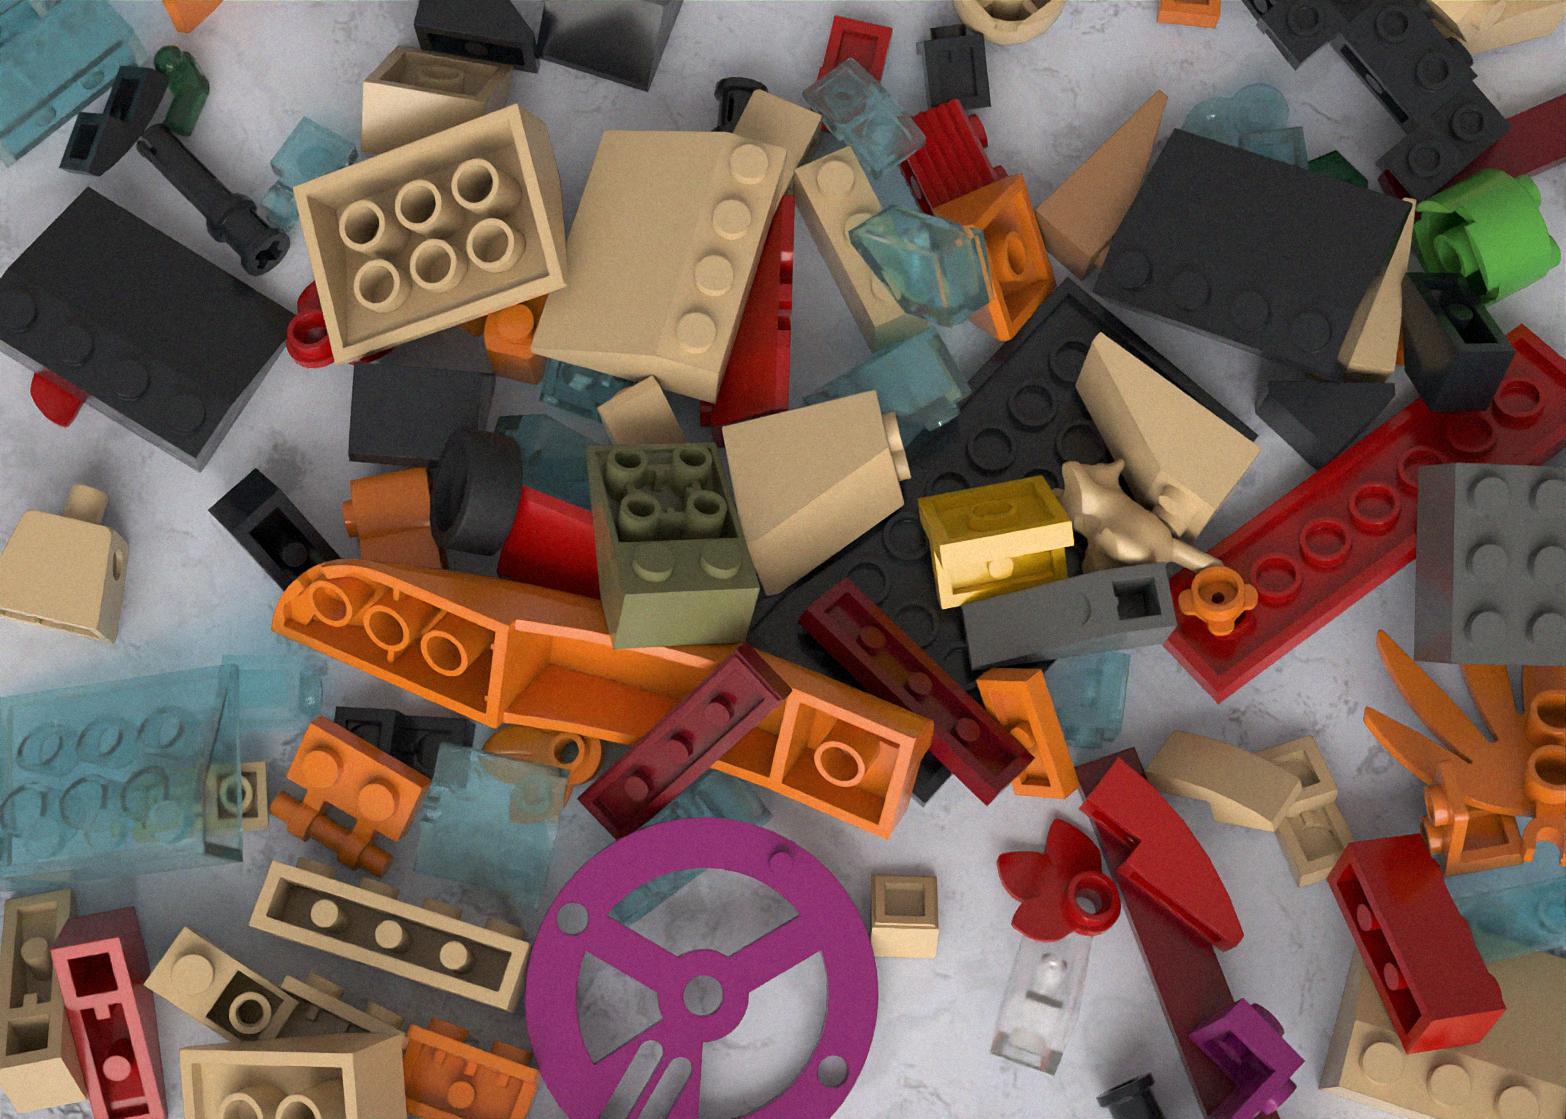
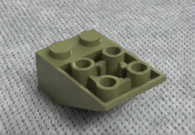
[586,442,760,649]

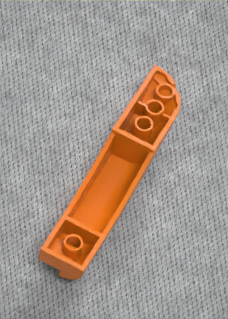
[271,559,934,840]

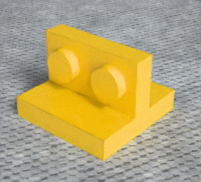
[917,475,1074,609]

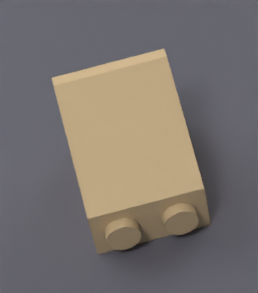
[722,390,911,596]

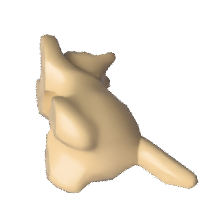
[1052,459,1224,574]

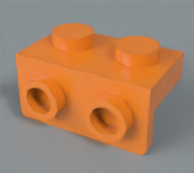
[403,1017,542,1119]

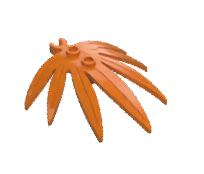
[1363,630,1566,867]

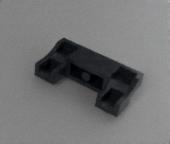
[1256,0,1513,207]

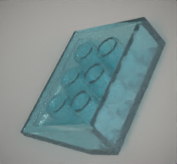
[0,663,243,892]

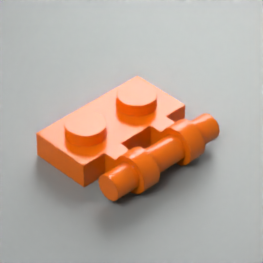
[269,715,433,879]

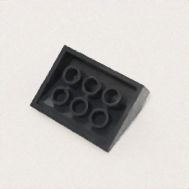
[1092,128,1413,384]
[0,186,296,473]

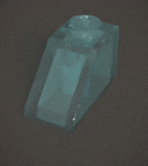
[848,204,994,328]
[493,413,600,512]

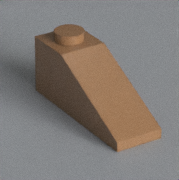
[1035,89,1168,282]

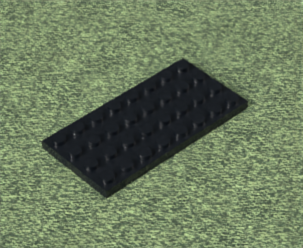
[740,277,1259,808]

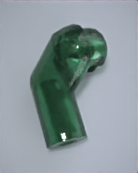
[153,45,210,137]

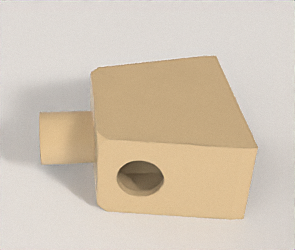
[0,484,129,644]

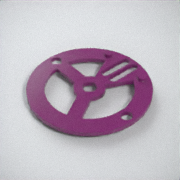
[525,817,879,1119]

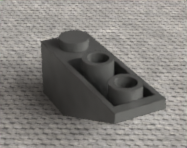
[961,561,1177,671]

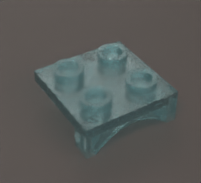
[413,741,572,908]

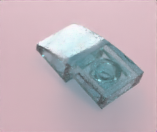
[802,57,926,180]

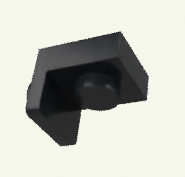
[916,24,991,110]

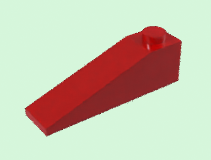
[700,195,795,448]

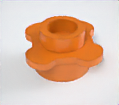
[1179,566,1258,636]

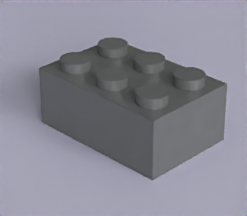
[1414,463,1566,666]

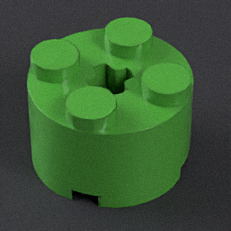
[1412,168,1561,308]

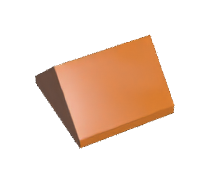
[932,173,1057,341]

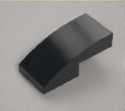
[59,65,171,177]
[334,706,476,788]

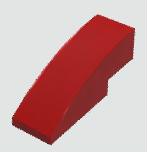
[1078,757,1245,953]

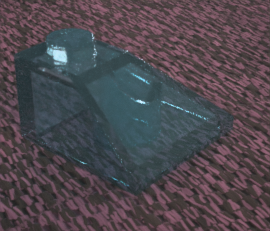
[802,326,973,431]

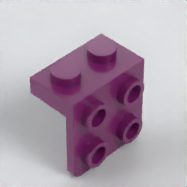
[1188,998,1305,1119]

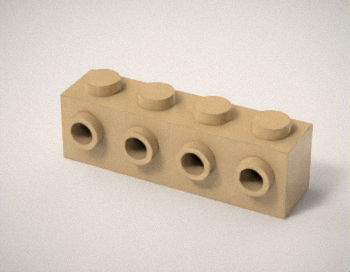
[248,857,532,1015]

